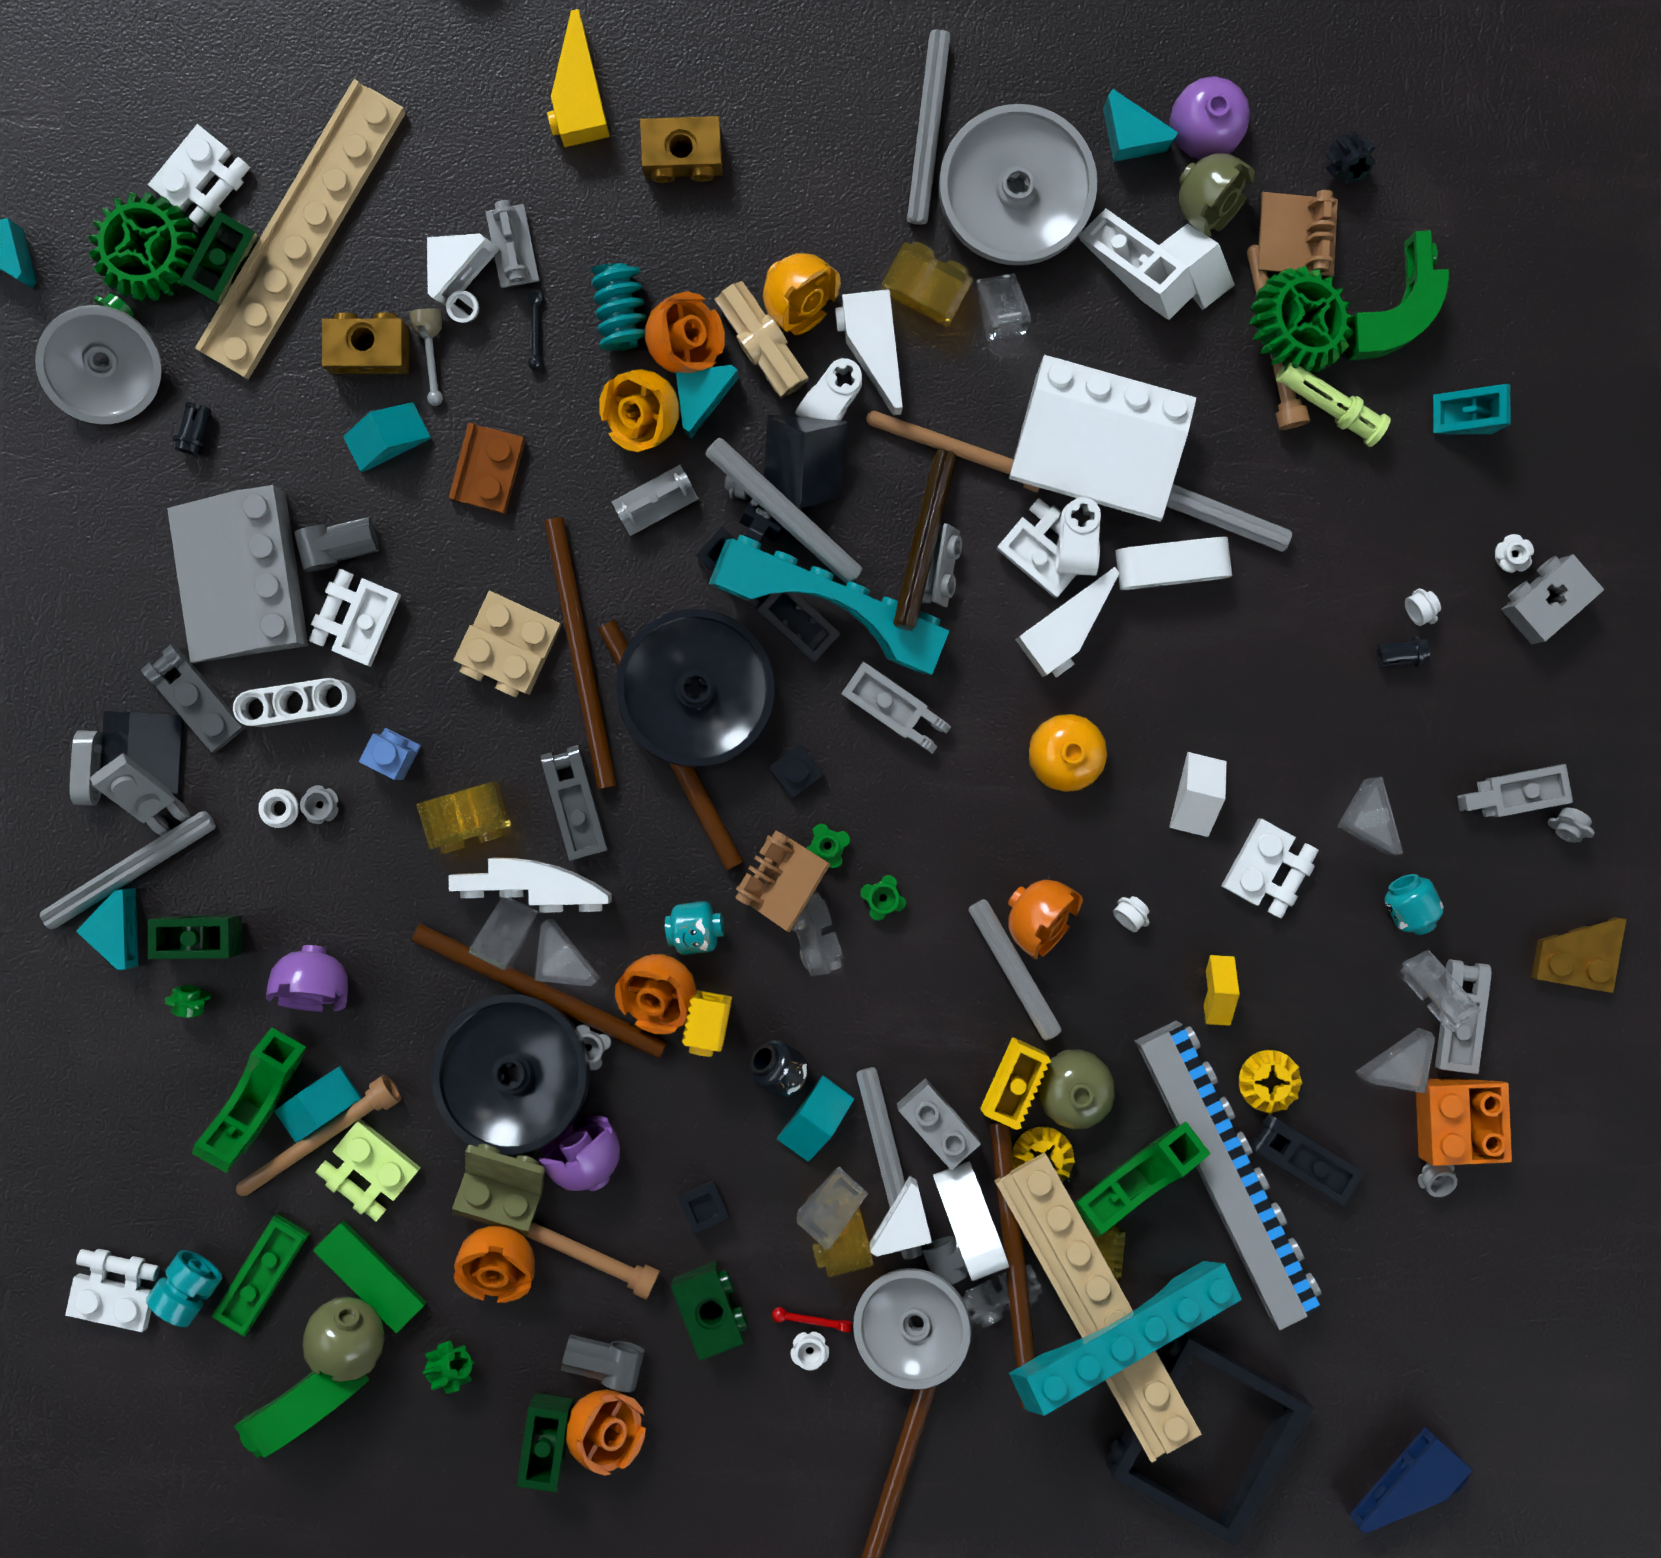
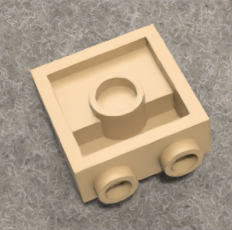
[454,590,562,698]

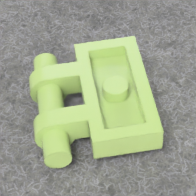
[315,1119,421,1222]

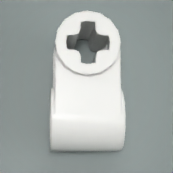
[795,358,862,421]
[1055,497,1101,576]

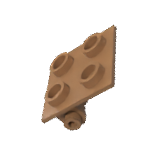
[1258,190,1338,277]
[735,831,830,932]

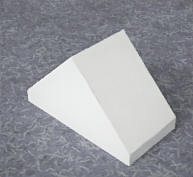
[1159,224,1235,310]
[427,234,500,306]
[1169,752,1227,837]
[869,1176,932,1256]

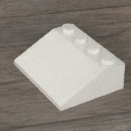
[1009,355,1196,522]

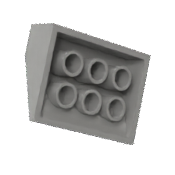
[167,485,309,663]

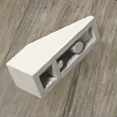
[1079,209,1196,320]
[835,290,903,415]
[1015,567,1119,678]

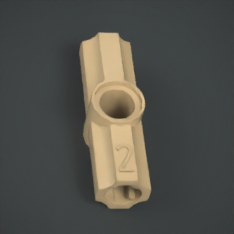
[714,281,809,399]

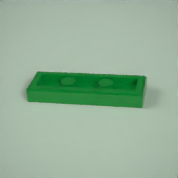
[211,1214,310,1337]
[313,1220,427,1334]

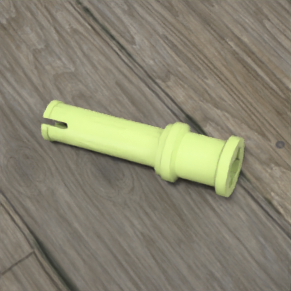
[1276,362,1391,447]

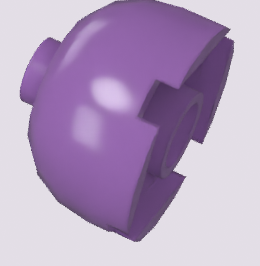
[1169,76,1250,160]
[266,945,348,1012]
[539,1115,620,1191]

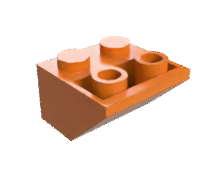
[1415,1078,1512,1166]

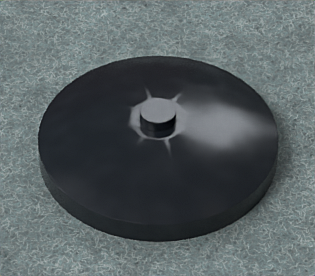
[616,609,775,768]
[432,994,590,1155]

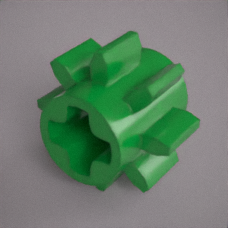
[423,1341,474,1394]

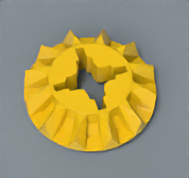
[1239,1050,1303,1114]
[1012,1127,1075,1182]

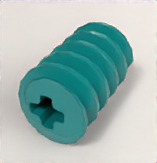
[590,263,646,351]

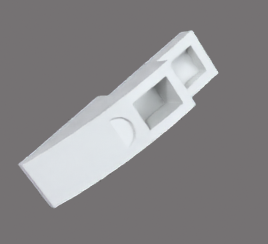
[449,857,612,913]

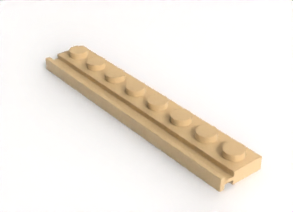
[195,79,406,380]
[994,1152,1202,1463]

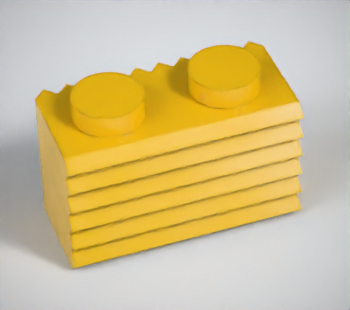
[682,990,732,1057]
[980,1037,1051,1130]

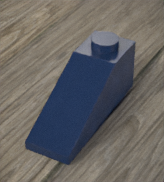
[1349,1427,1473,1534]

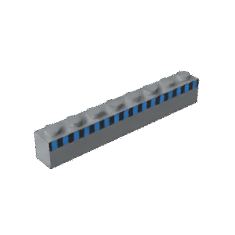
[1135,1021,1322,1330]

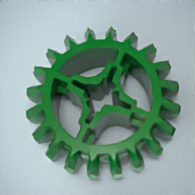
[88,192,199,301]
[1249,266,1355,373]

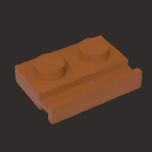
[448,422,526,515]

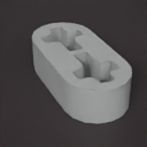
[70,730,102,806]

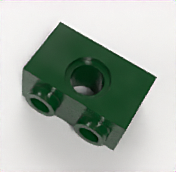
[180,211,260,305]
[148,915,242,959]
[671,1261,749,1361]
[517,1393,574,1492]

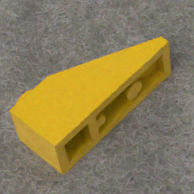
[547,9,610,147]

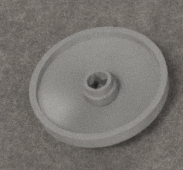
[939,104,1097,265]

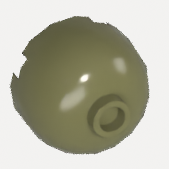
[1179,153,1255,237]
[1036,1049,1115,1129]
[302,1297,385,1382]

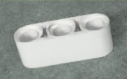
[1115,537,1232,590]
[233,678,356,727]
[933,1161,1009,1281]

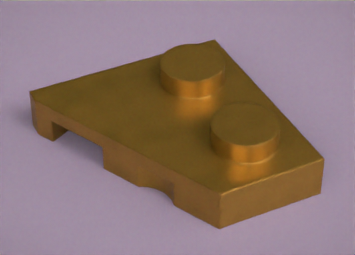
[1531,917,1626,993]

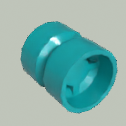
[146,1250,222,1327]

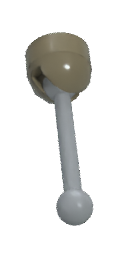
[409,308,443,406]

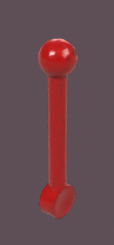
[772,1307,853,1332]

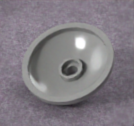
[35,305,162,424]
[853,1268,972,1389]

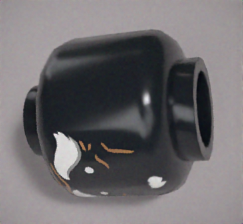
[750,1040,808,1098]

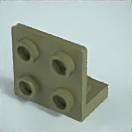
[452,1144,545,1236]

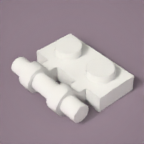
[148,124,251,228]
[996,498,1077,599]
[308,569,401,667]
[1221,818,1319,919]
[65,1249,160,1332]

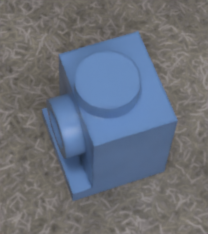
[359,728,421,780]

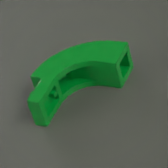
[1347,230,1449,361]
[192,1028,306,1173]
[1074,1121,1211,1238]
[234,1371,369,1458]

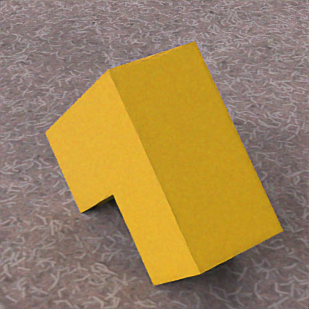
[1204,955,1240,1026]

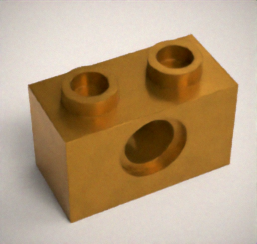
[640,116,723,183]
[322,312,409,374]

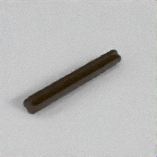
[893,449,956,631]

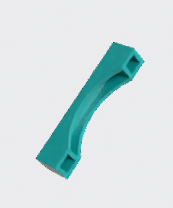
[708,535,949,675]
[1009,1261,1242,1416]

